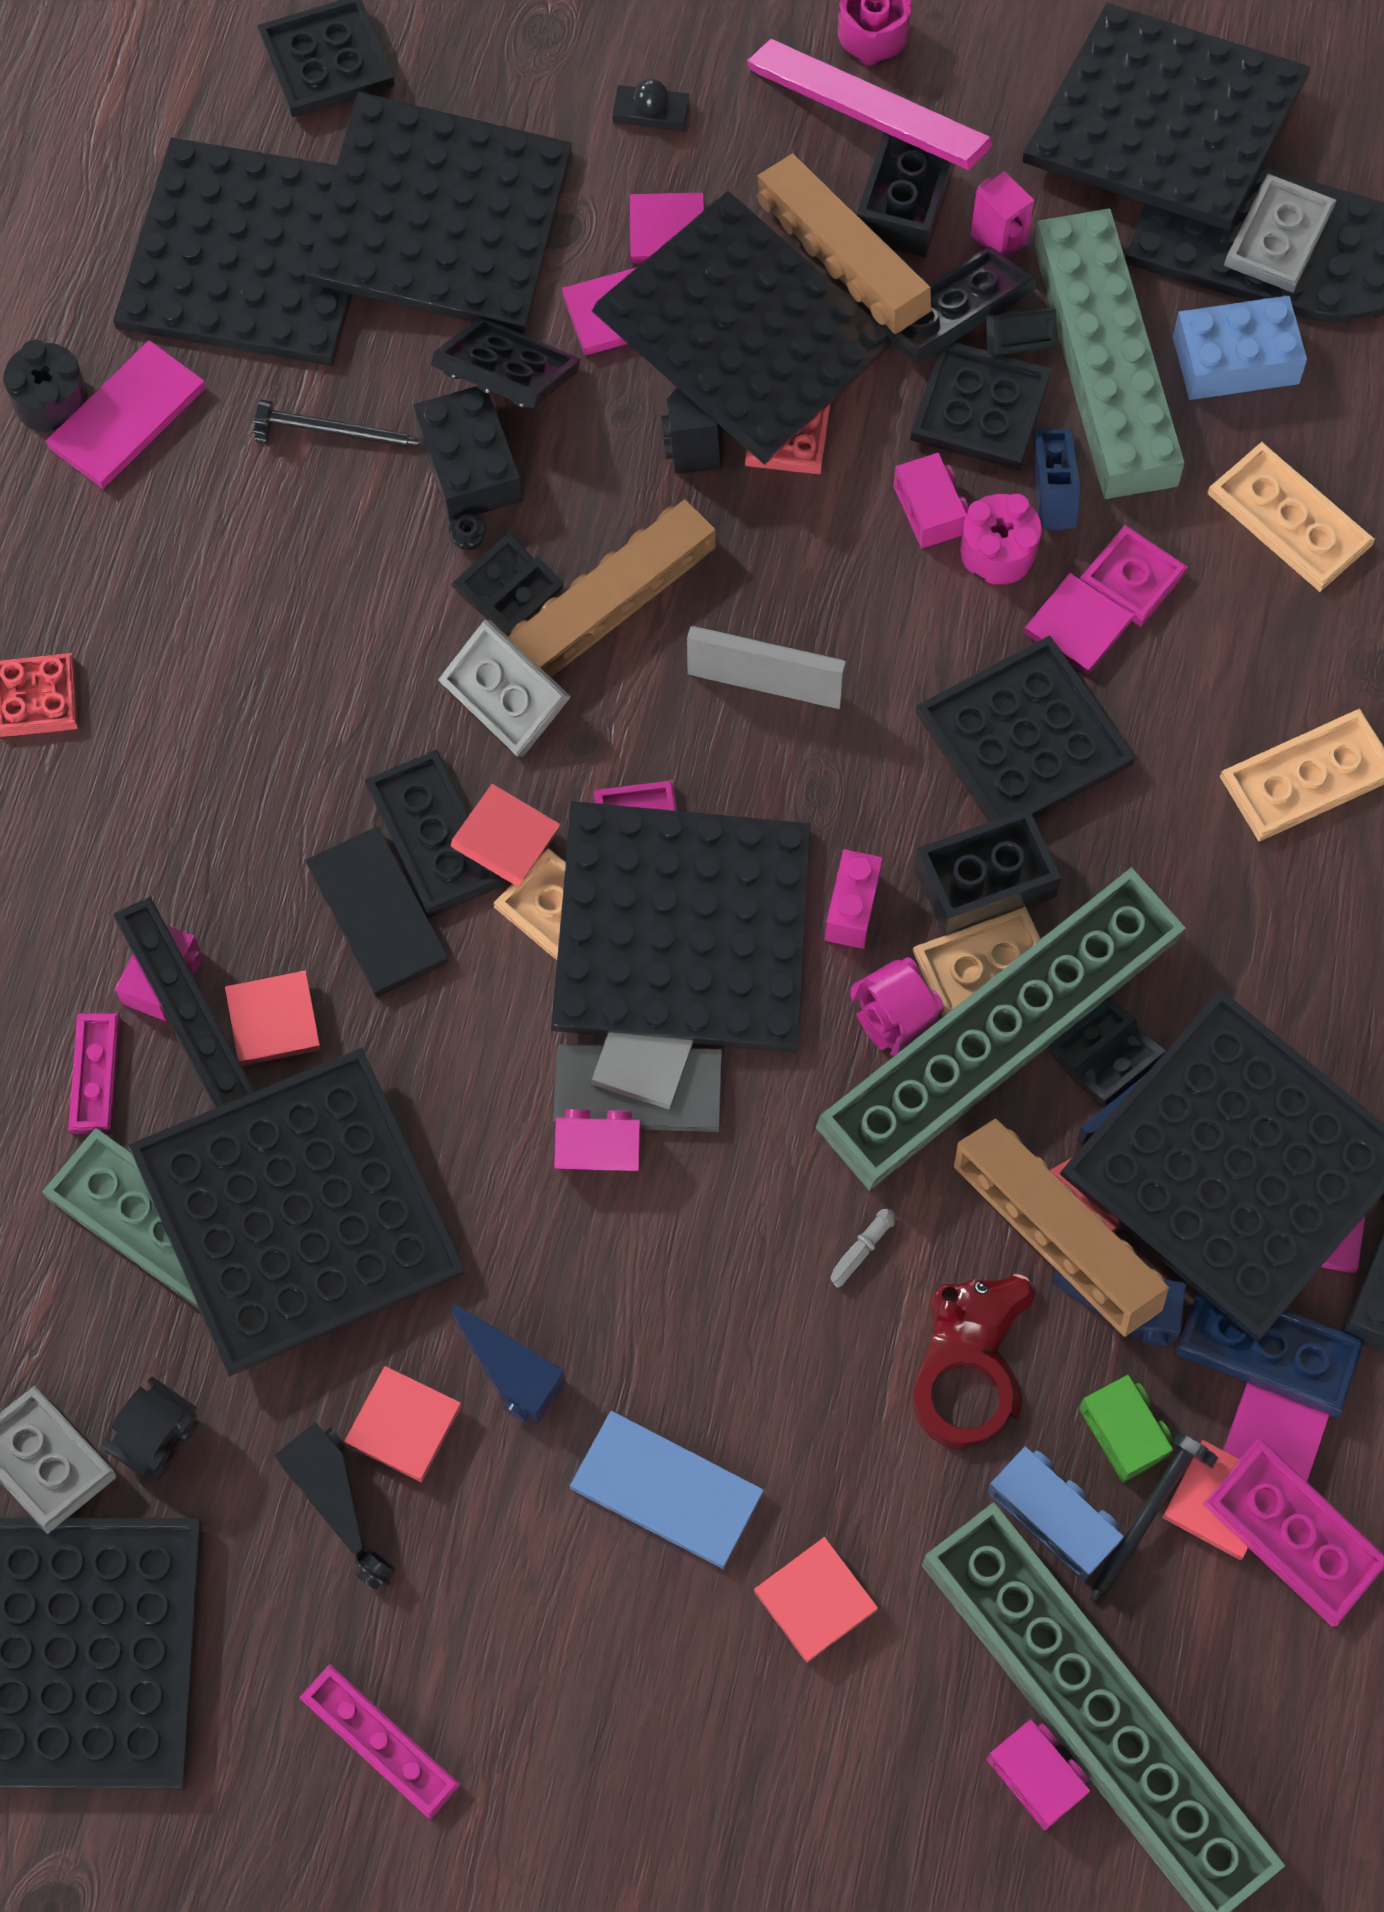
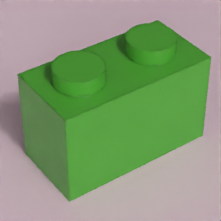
[1079,1375,1173,1483]

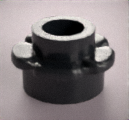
[448,513,486,550]
[355,1549,396,1589]

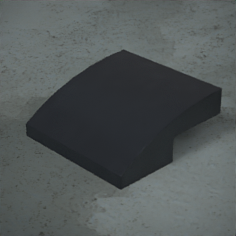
[452,532,564,635]
[1048,997,1166,1108]

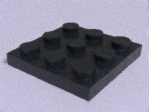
[257,0,395,118]
[431,318,581,409]
[910,342,1052,470]

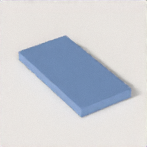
[570,1411,764,1570]

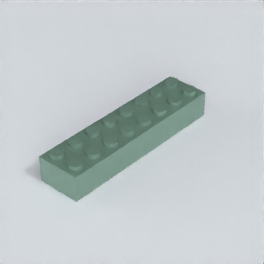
[1033,209,1184,500]

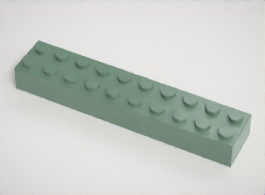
[816,867,1186,1191]
[922,1502,1285,1912]

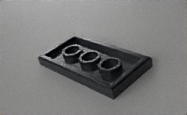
[874,246,1037,364]
[364,750,502,918]
[305,826,449,998]

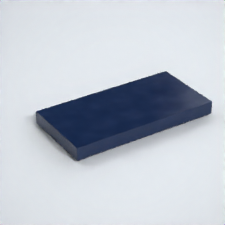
[1175,1291,1364,1418]

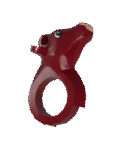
[912,1274,1034,1451]

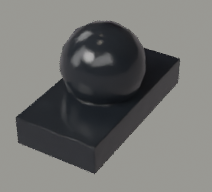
[612,79,690,131]
[987,308,1056,356]

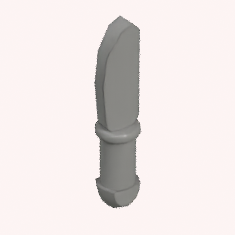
[831,1209,895,1288]

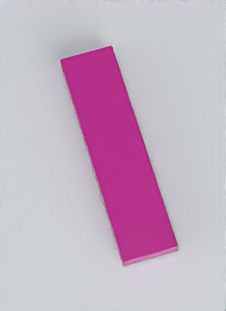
[299,1664,460,1820]

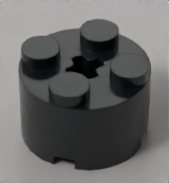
[3,339,88,432]
[101,1377,200,1479]

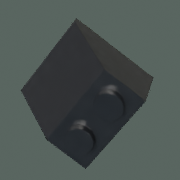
[661,388,720,474]

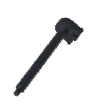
[253,399,420,447]
[1090,1431,1219,1603]

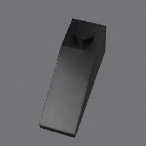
[275,1422,366,1559]

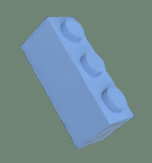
[987,1447,1124,1583]

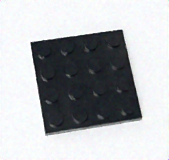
[915,635,1135,822]

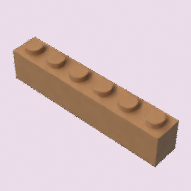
[757,153,931,334]
[508,499,716,678]
[954,1118,1169,1337]

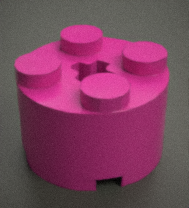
[837,0,911,65]
[960,494,1041,585]
[850,957,944,1056]

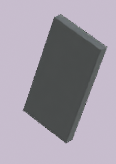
[553,1044,722,1132]

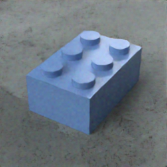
[1173,296,1307,400]

